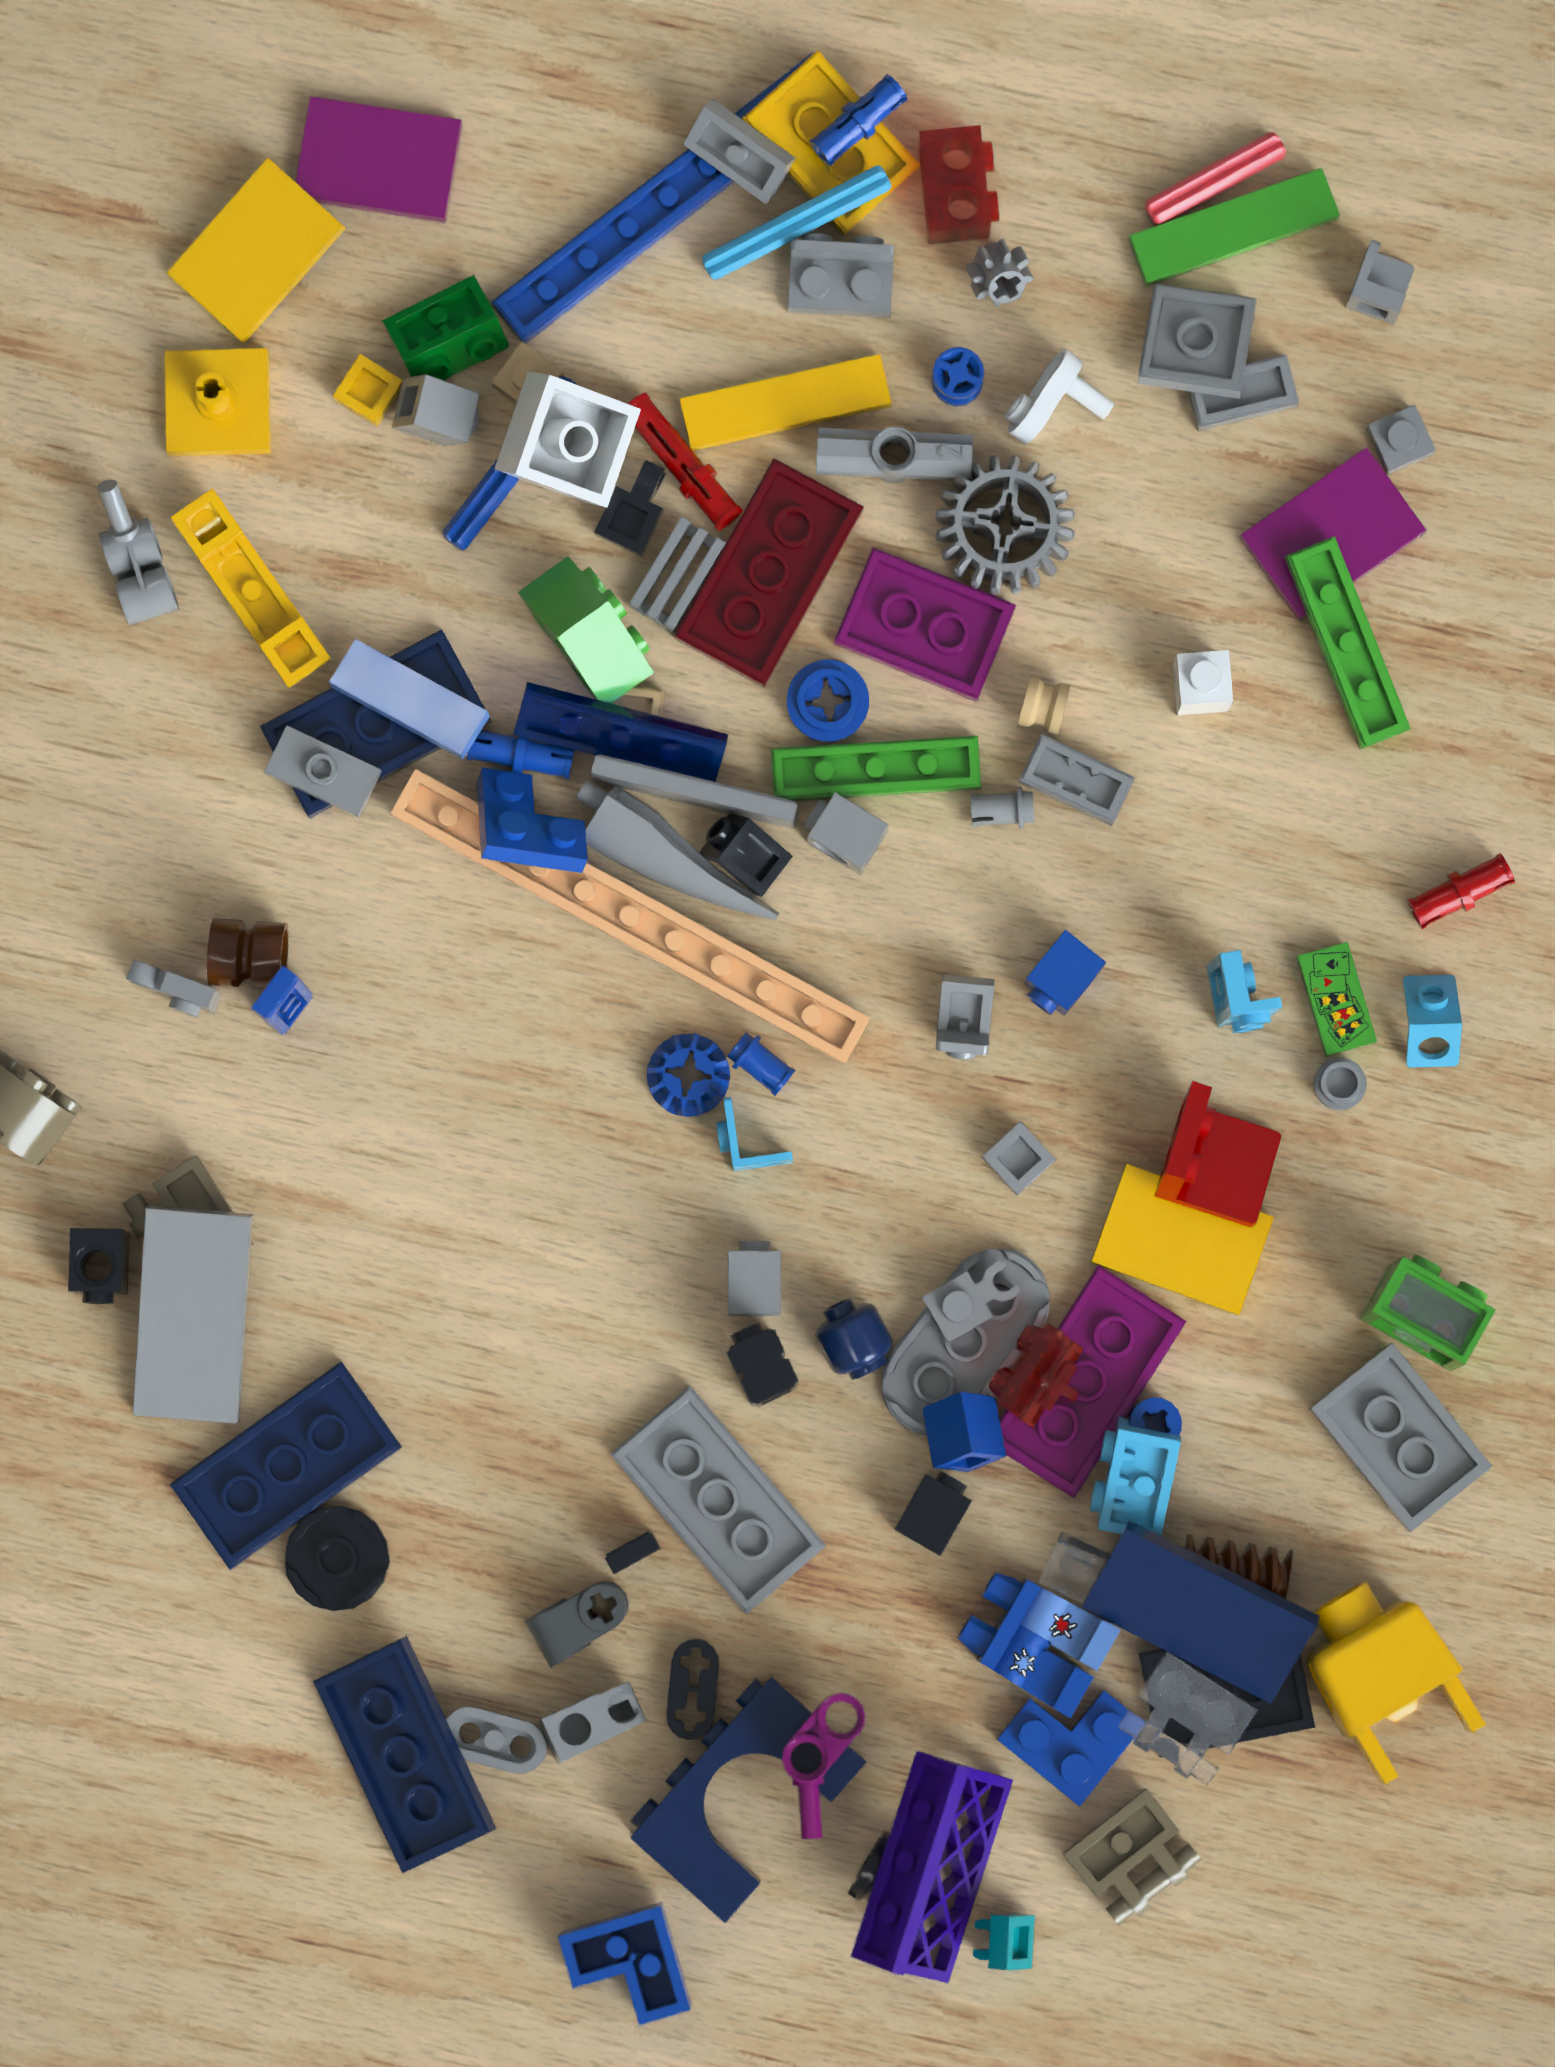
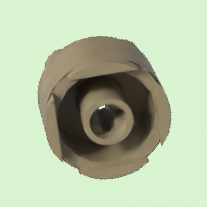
[0,1049,82,1166]

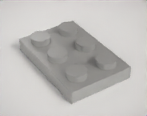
[1309,1343,1492,1532]

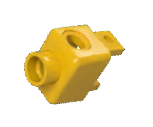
[1307,1581,1486,1785]

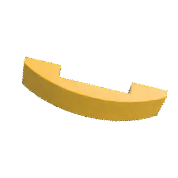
[170,488,331,688]

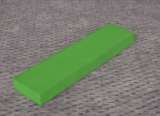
[1128,168,1340,287]
[1284,536,1411,749]
[771,736,981,801]

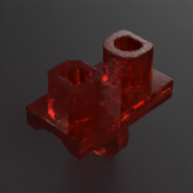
[988,1323,1084,1428]

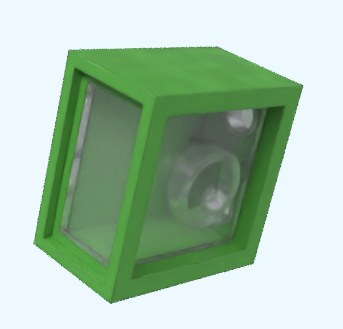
[1359,1254,1496,1371]

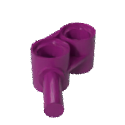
[782,1692,866,1839]

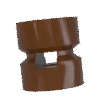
[207,918,289,989]

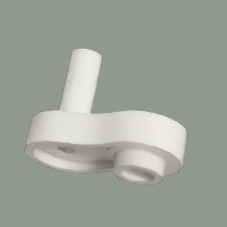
[1005,348,1114,445]

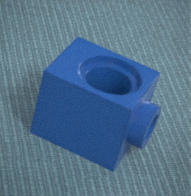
[1024,930,1106,1016]

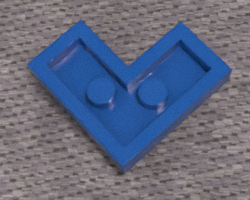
[477,767,588,873]
[997,1690,1146,1806]

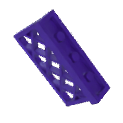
[850,1751,1013,1983]

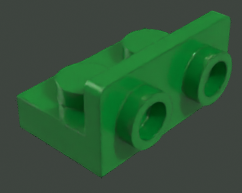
[382,275,509,381]

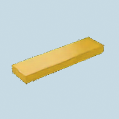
[680,354,892,451]

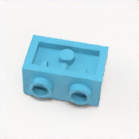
[1206,950,1282,1033]
[1090,1417,1181,1536]

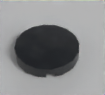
[285,1506,390,1611]

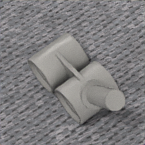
[97,479,179,625]

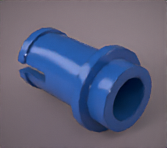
[727,1032,796,1096]

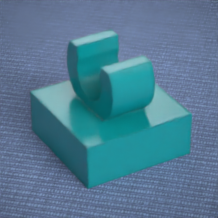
[973,1913,1035,1971]

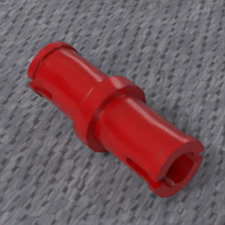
[1407,853,1515,929]

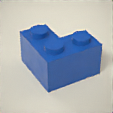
[558,1902,692,2025]

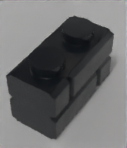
[727,1322,799,1407]

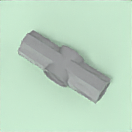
[816,426,973,483]

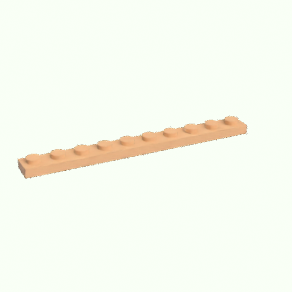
[390,769,870,1065]

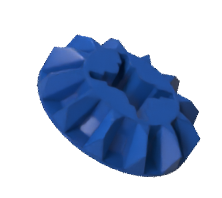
[787,660,869,743]
[647,1033,730,1117]

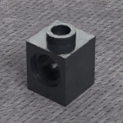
[68,1228,130,1304]
[894,1471,972,1556]

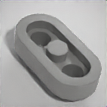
[446,1706,547,1774]

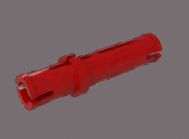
[628,392,743,531]

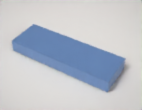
[329,639,490,760]

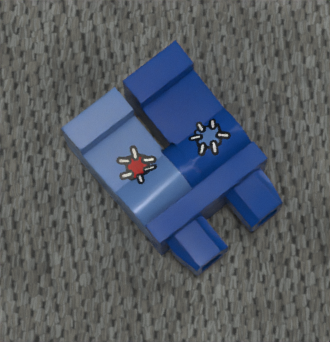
[957,1572,1121,1719]

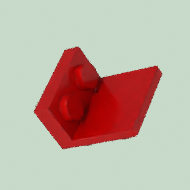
[1154,1081,1281,1227]

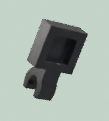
[594,460,666,557]

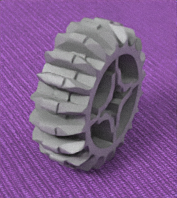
[936,456,1075,595]

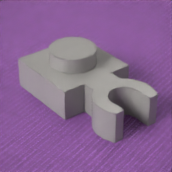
[126,960,221,1018]
[922,1261,1021,1344]

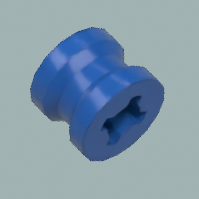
[932,347,984,407]
[1128,1397,1182,1435]

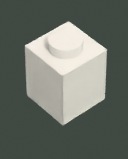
[1173,650,1233,715]

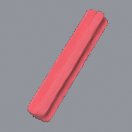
[1145,132,1286,226]

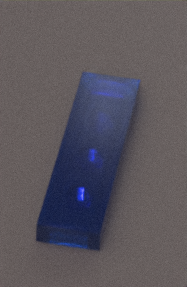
[514,682,728,782]

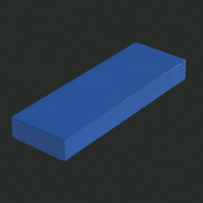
[251,966,313,1035]

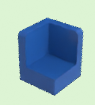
[923,1392,1006,1472]

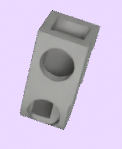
[538,1681,646,1764]

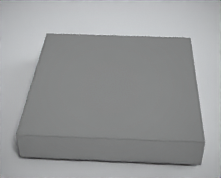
[1138,284,1256,399]

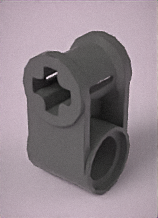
[524,1581,629,1667]

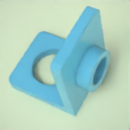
[1403,975,1462,1068]
[716,1097,793,1171]

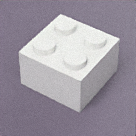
[495,371,641,508]

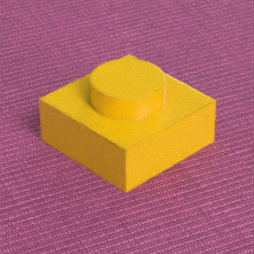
[332,354,403,427]

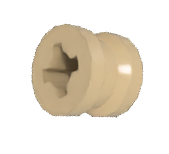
[1018,675,1071,735]

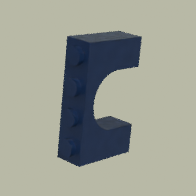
[630,1676,866,1923]

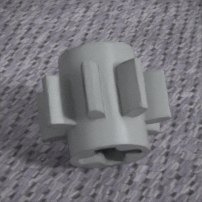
[966,239,1033,307]

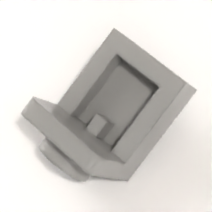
[936,974,994,1059]

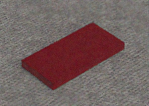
[674,458,864,688]

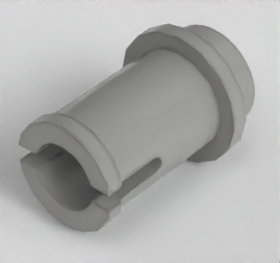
[970,787,1034,829]

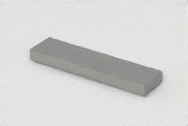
[591,754,798,829]

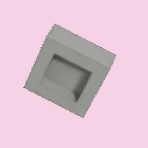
[1366,405,1436,475]
[982,1121,1056,1196]

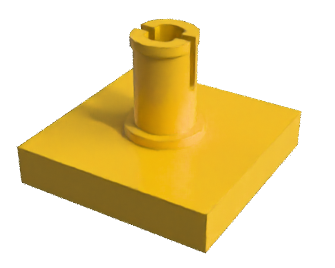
[165,348,271,456]

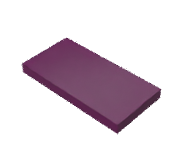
[999,1265,1187,1499]

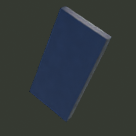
[260,629,492,819]
[170,1362,403,1570]
[1082,1520,1320,1704]
[313,1636,497,1873]

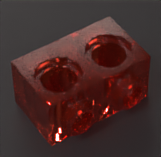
[918,125,999,244]

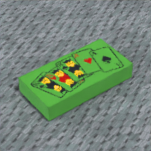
[1296,942,1377,1057]

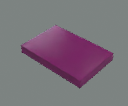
[295,96,463,223]
[1239,447,1427,621]
[834,547,1016,702]

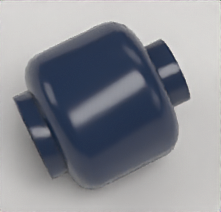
[815,1298,893,1380]

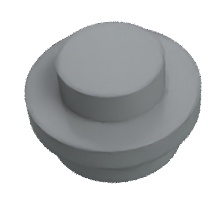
[1314,1058,1367,1110]

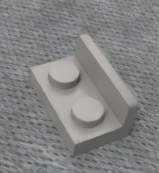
[788,233,894,318]

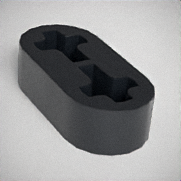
[666,1639,719,1740]

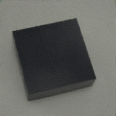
[605,1532,661,1574]

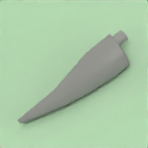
[576,780,779,920]

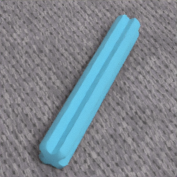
[702,166,891,280]

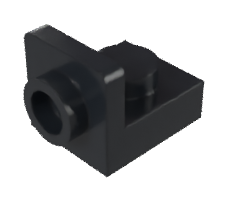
[700,813,793,897]

